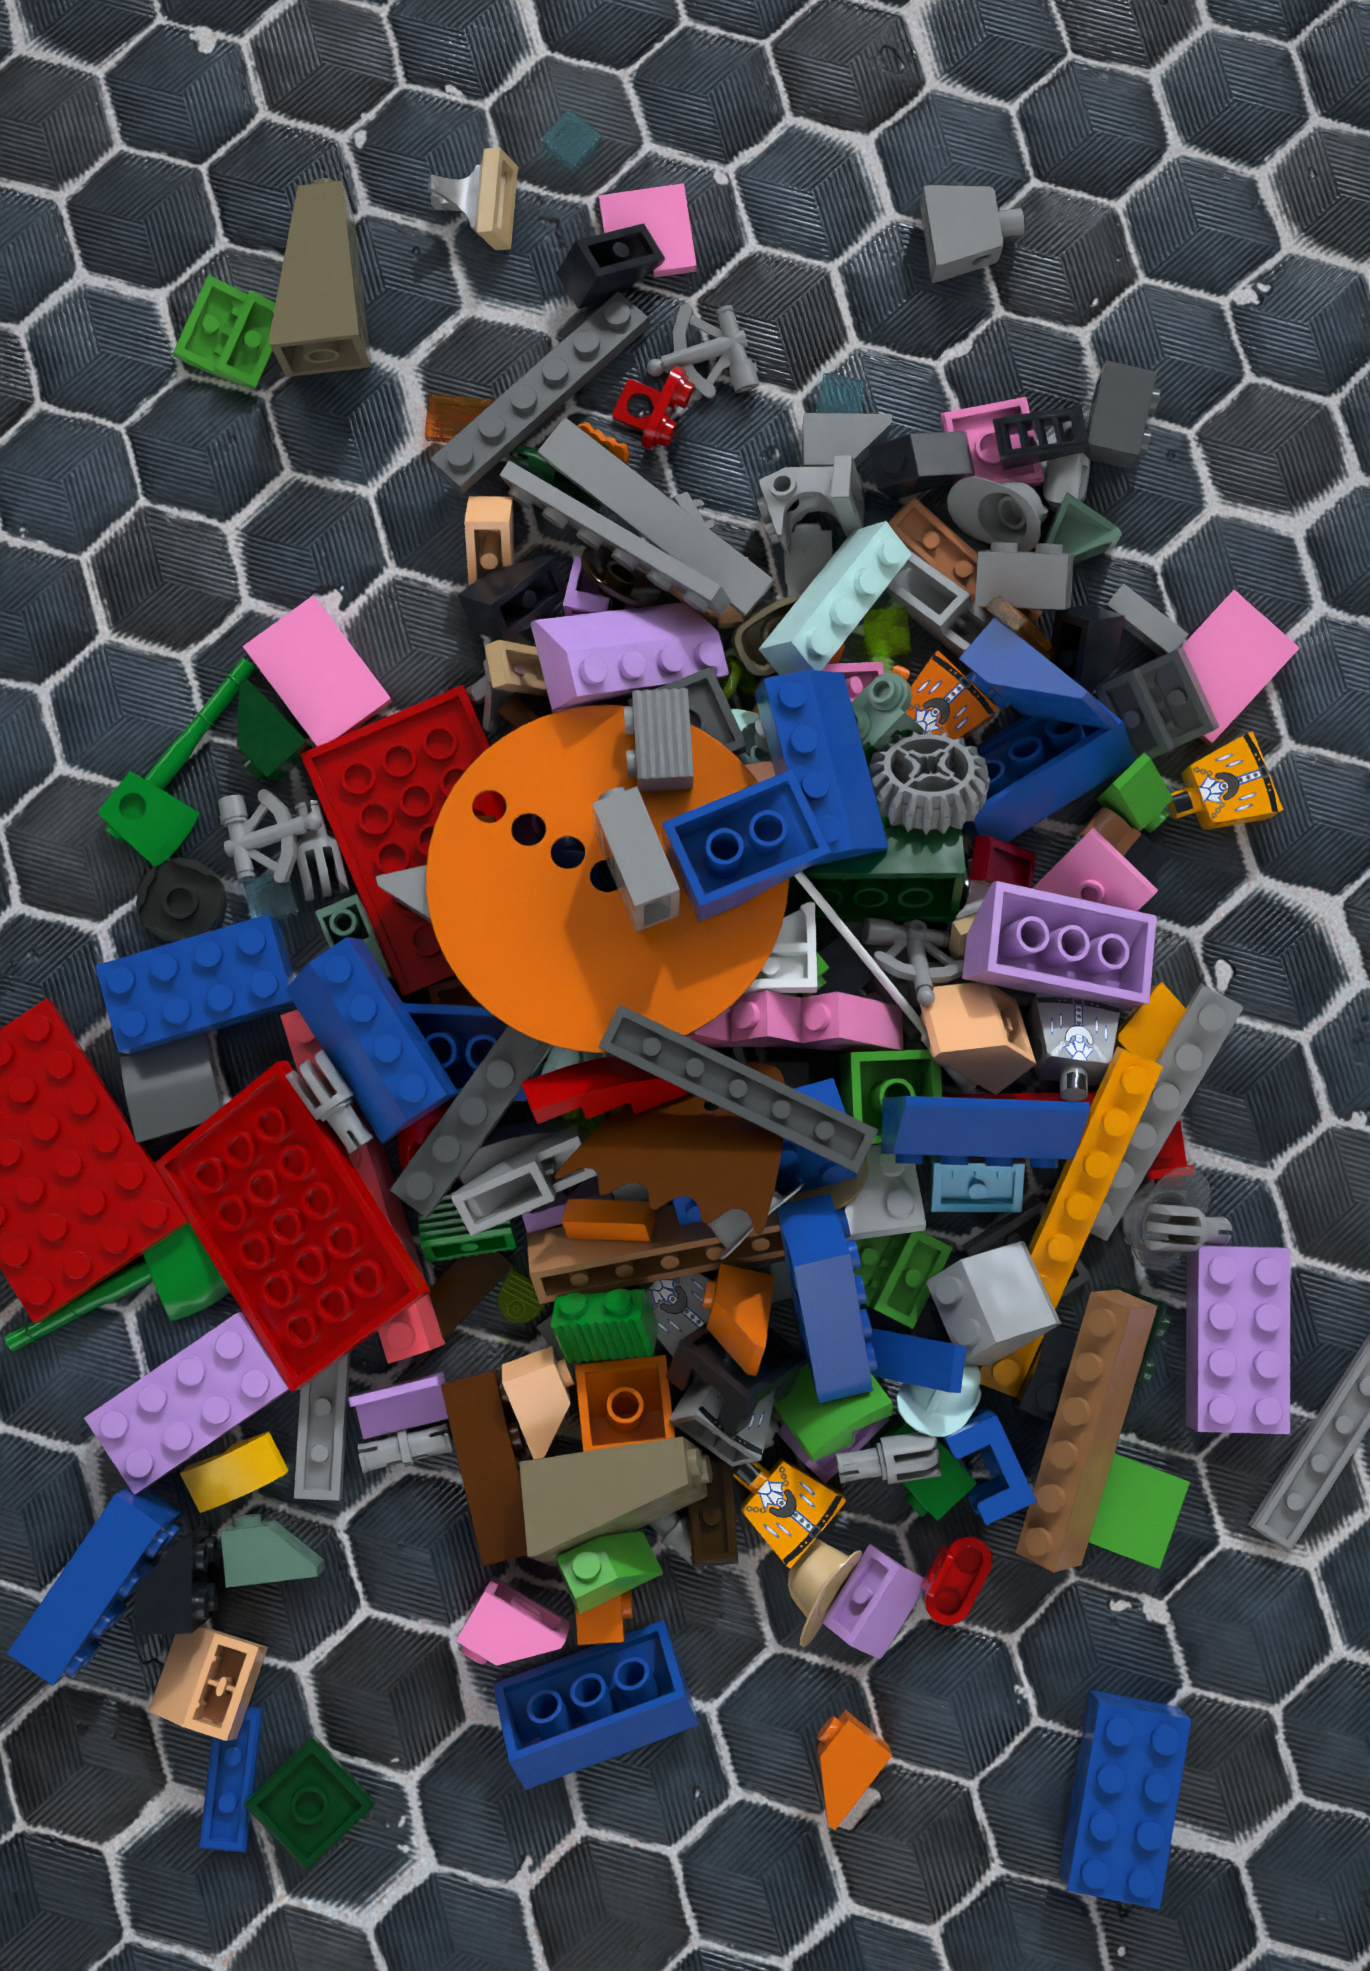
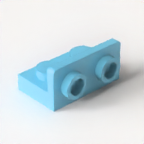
[930,1155,1025,1212]

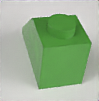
[1096,752,1173,833]
[556,1531,663,1615]

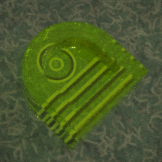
[498,1269,545,1323]

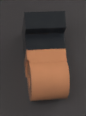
[1079,807,1171,881]

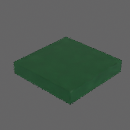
[243,1734,375,1872]

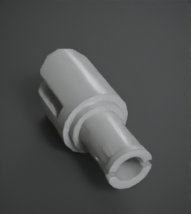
[1043,414,1091,513]
[294,800,350,901]
[285,1049,374,1154]
[1144,1204,1232,1252]
[836,1432,942,1484]

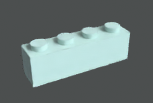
[759,521,912,675]

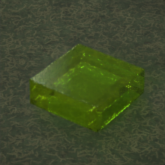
[862,607,911,658]

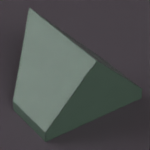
[1043,492,1122,566]

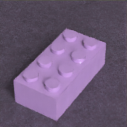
[1186,1245,1290,1434]
[84,1311,289,1495]

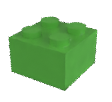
[838,1050,942,1144]

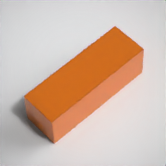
[561,1199,656,1242]

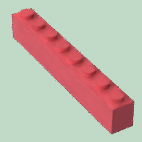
[280,1009,445,1364]

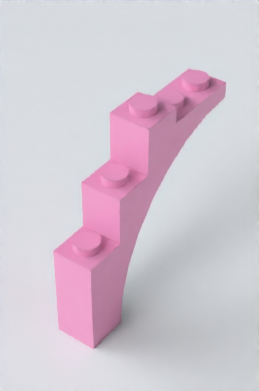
[607,990,903,1055]

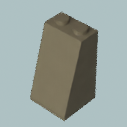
[269,178,372,377]
[519,1436,712,1566]

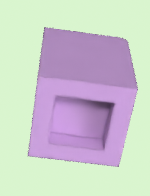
[563,556,613,616]

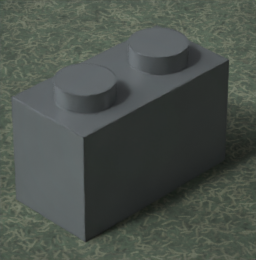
[1083,360,1161,469]

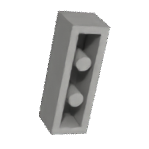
[1104,583,1189,657]

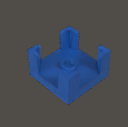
[940,1406,1037,1525]

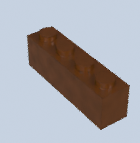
[441,1368,527,1566]

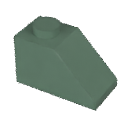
[220,1514,325,1588]

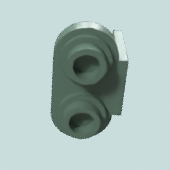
[851,673,924,752]

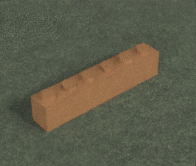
[527,1194,799,1304]
[1015,1290,1158,1573]

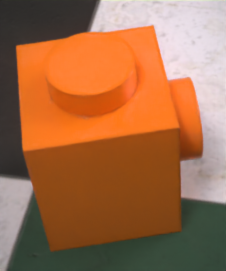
[575,1590,633,1645]

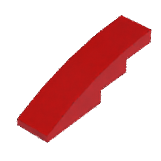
[521,1055,689,1124]

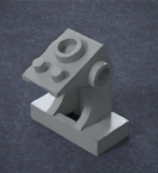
[756,455,866,554]

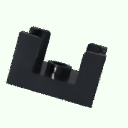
[666,1322,806,1437]

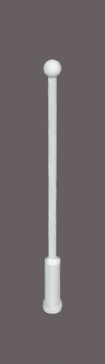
[794,871,976,1094]

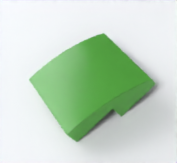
[173,275,275,390]
[854,1231,953,1329]
[773,1364,893,1462]
[1089,1453,1190,1569]

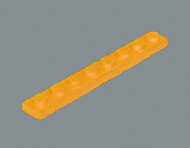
[978,1047,1163,1398]

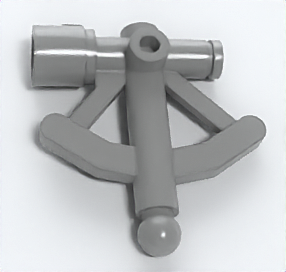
[647,304,760,399]
[218,789,323,884]
[862,918,964,1006]

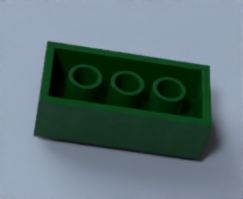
[784,825,966,923]

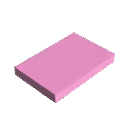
[1181,590,1299,746]
[243,595,393,746]

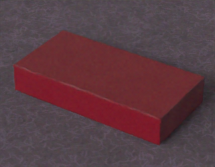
[969,836,1036,888]

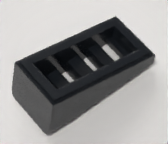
[993,406,1090,471]

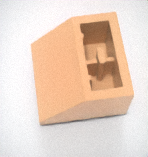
[920,982,1036,1095]
[148,1626,268,1741]

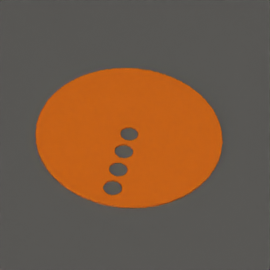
[426,705,789,1053]

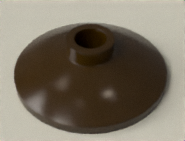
[581,545,661,606]

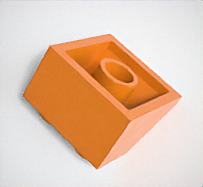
[575,1355,675,1452]

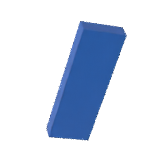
[865,1328,967,1393]
[199,1707,264,1853]

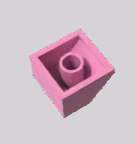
[456,1576,571,1666]

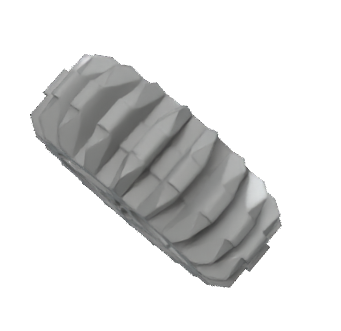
[869,729,990,835]

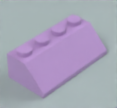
[530,602,729,711]
[962,881,1157,1011]

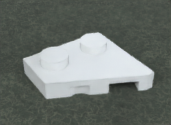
[743,902,817,994]
[845,1144,926,1241]

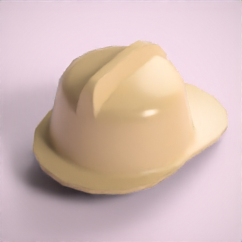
[788,1539,862,1647]

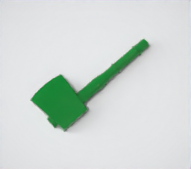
[97,658,256,867]
[4,1223,230,1352]

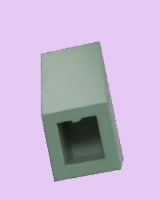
[315,894,396,984]

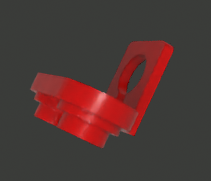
[612,366,695,451]
[921,1536,992,1625]

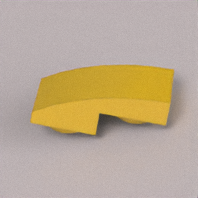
[180,1431,289,1513]

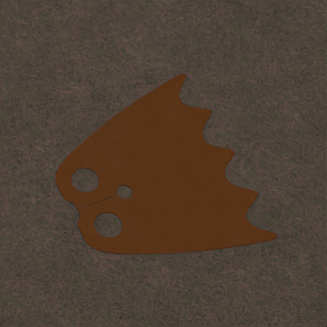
[555,1053,785,1234]

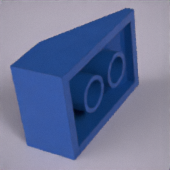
[959,617,1118,730]
[662,769,831,922]

